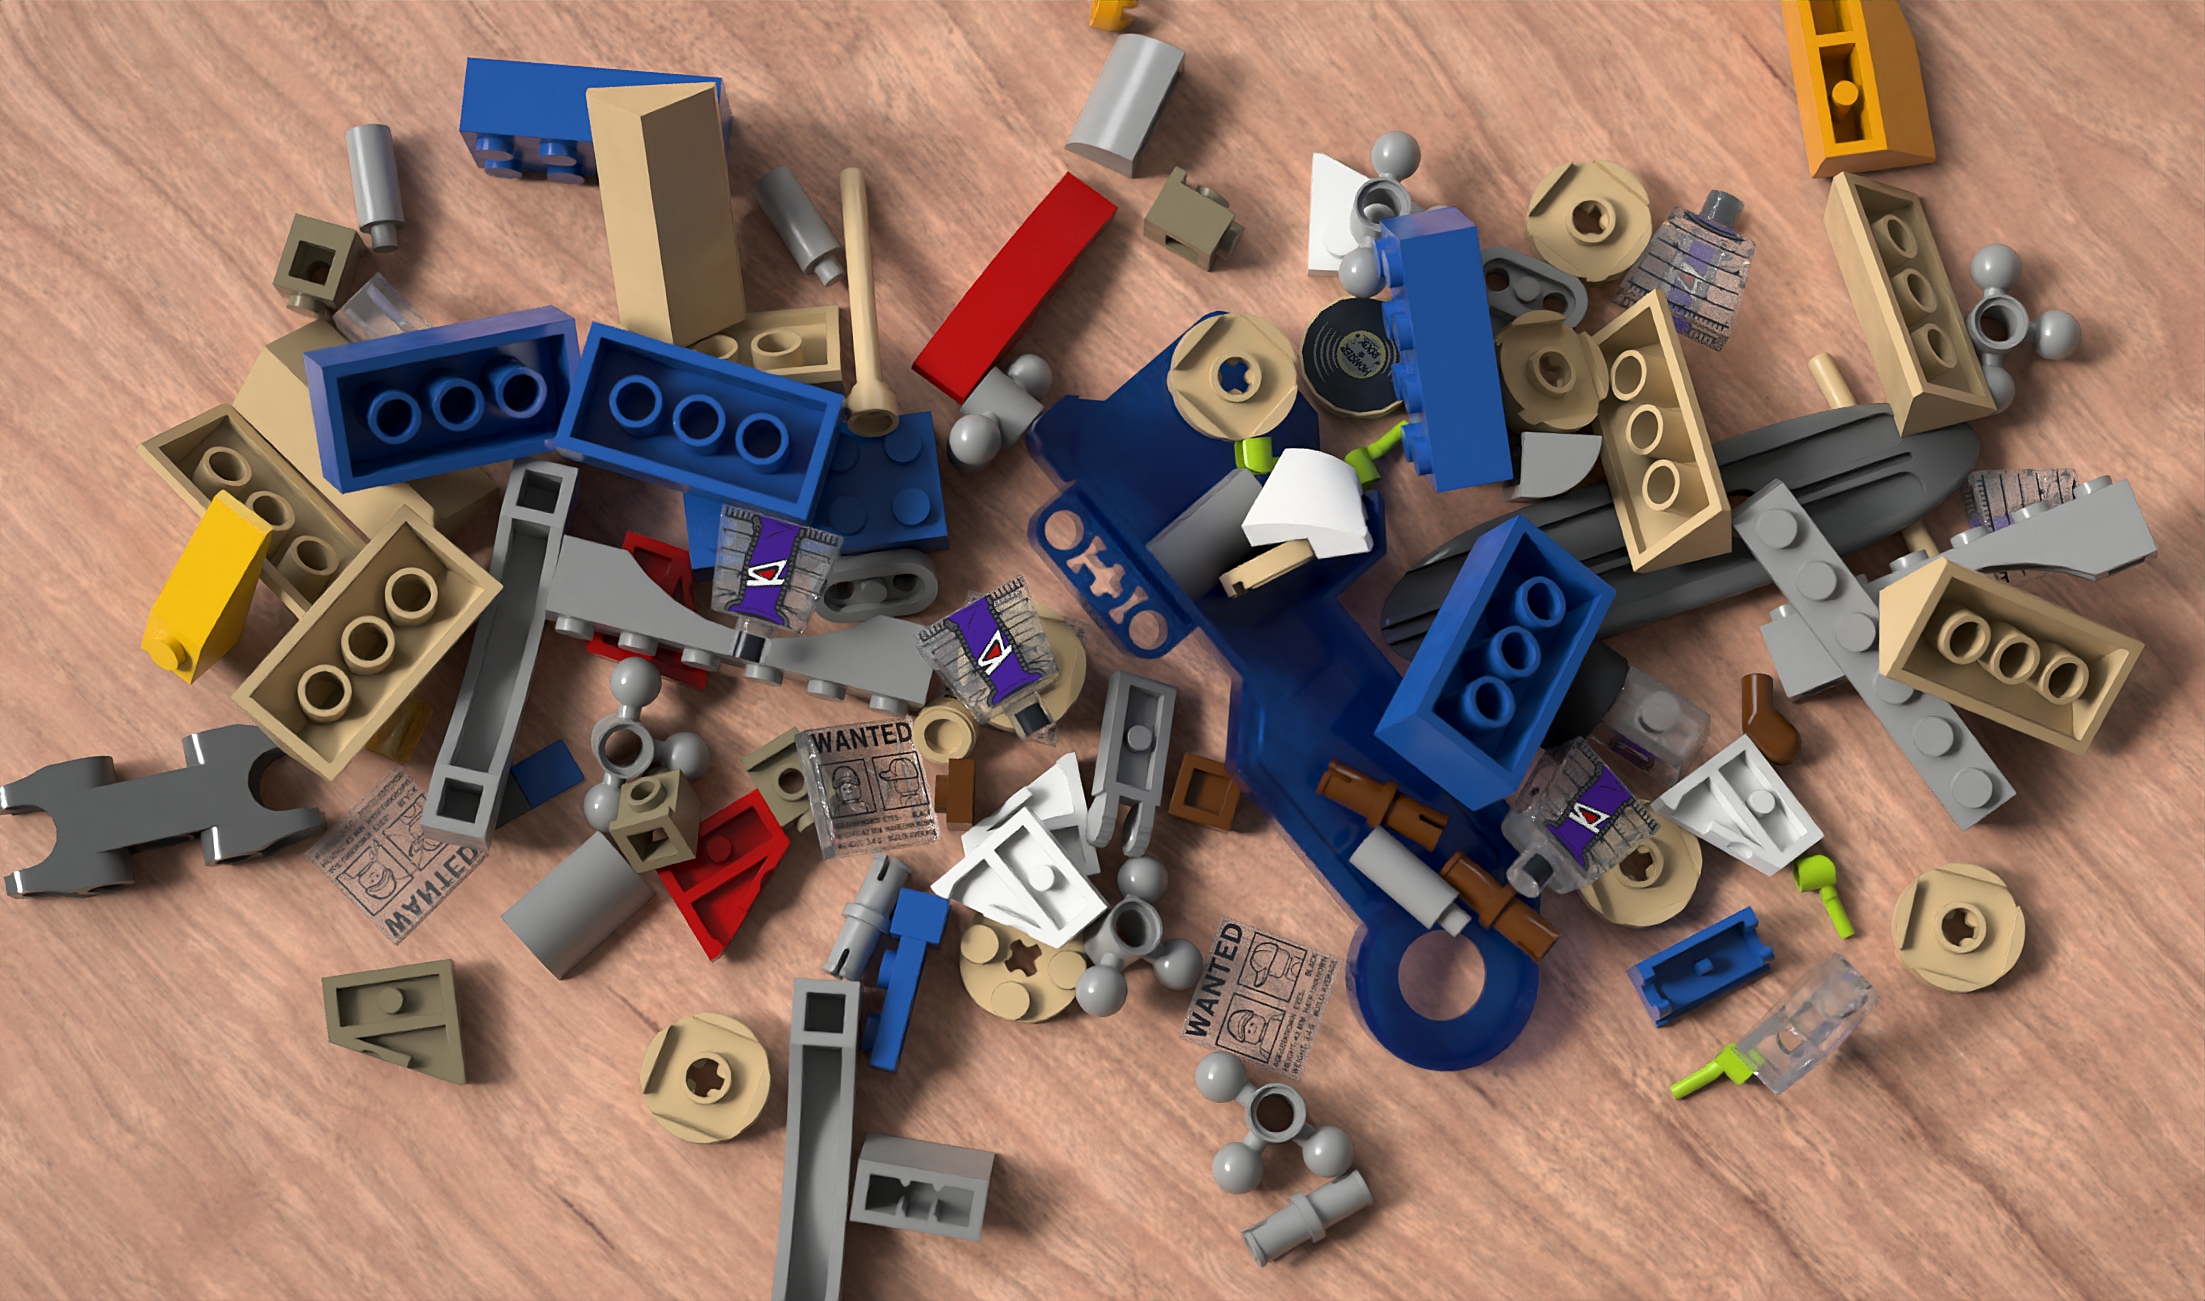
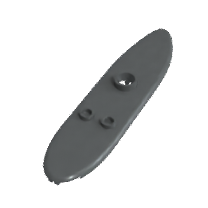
[1380,403,1980,662]

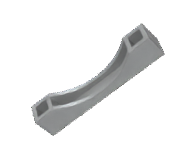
[420,456,581,853]
[1759,475,2158,703]
[1731,478,2017,832]
[545,535,942,718]
[771,978,864,1301]

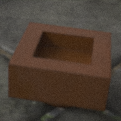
[1167,752,1247,834]
[934,758,976,831]

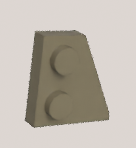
[321,959,469,1085]

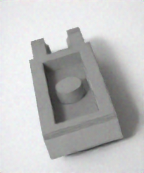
[1085,670,1177,858]

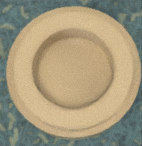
[912,697,979,765]

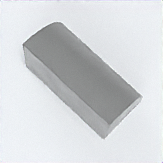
[1064,34,1185,179]
[1502,432,1602,502]
[1138,468,1263,610]
[500,830,656,980]
[850,1132,995,1242]

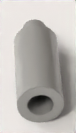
[345,124,405,253]
[750,166,846,287]
[1349,825,1472,937]

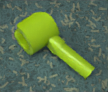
[1344,420,1409,490]
[1235,437,1280,475]
[1791,854,1855,939]
[1669,1042,1761,1100]

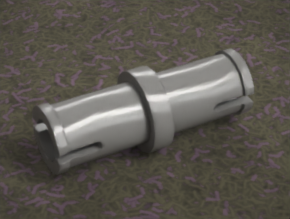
[821,852,913,983]
[1240,1167,1374,1268]

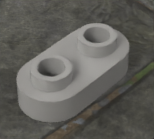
[1480,246,1588,331]
[810,548,938,623]

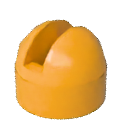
[1089,0,1138,31]

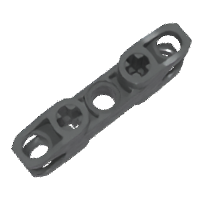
[0,724,328,899]

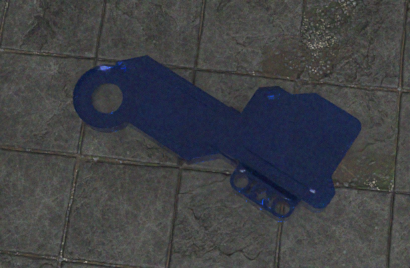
[1025,311,1545,1072]

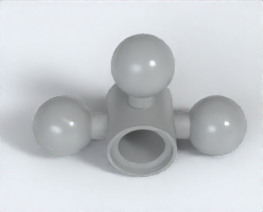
[1339,131,1449,298]
[1964,244,2082,416]
[946,354,1053,473]
[583,657,711,833]
[1076,854,1203,1017]
[1195,1051,1355,1194]

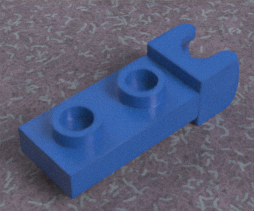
[861,888,952,1074]

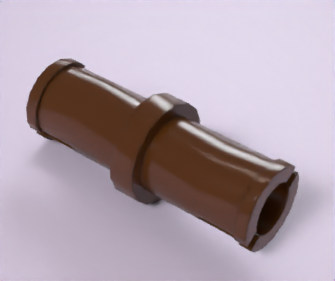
[1315,757,1451,853]
[1438,849,1563,964]

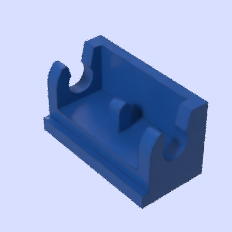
[1626,906,1774,1028]

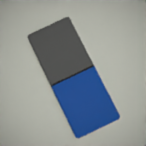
[494,739,584,831]

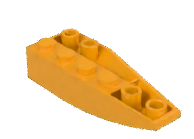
[1780,0,1936,179]

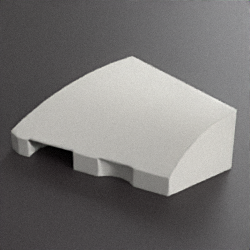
[1241,448,1374,559]

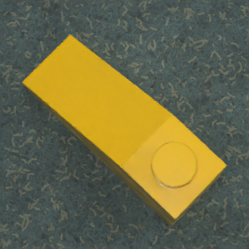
[141,489,274,685]

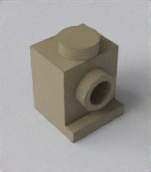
[1143,166,1245,272]
[272,213,367,319]
[740,726,839,834]
[609,767,702,874]

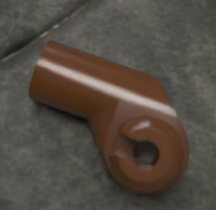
[1741,673,1802,766]

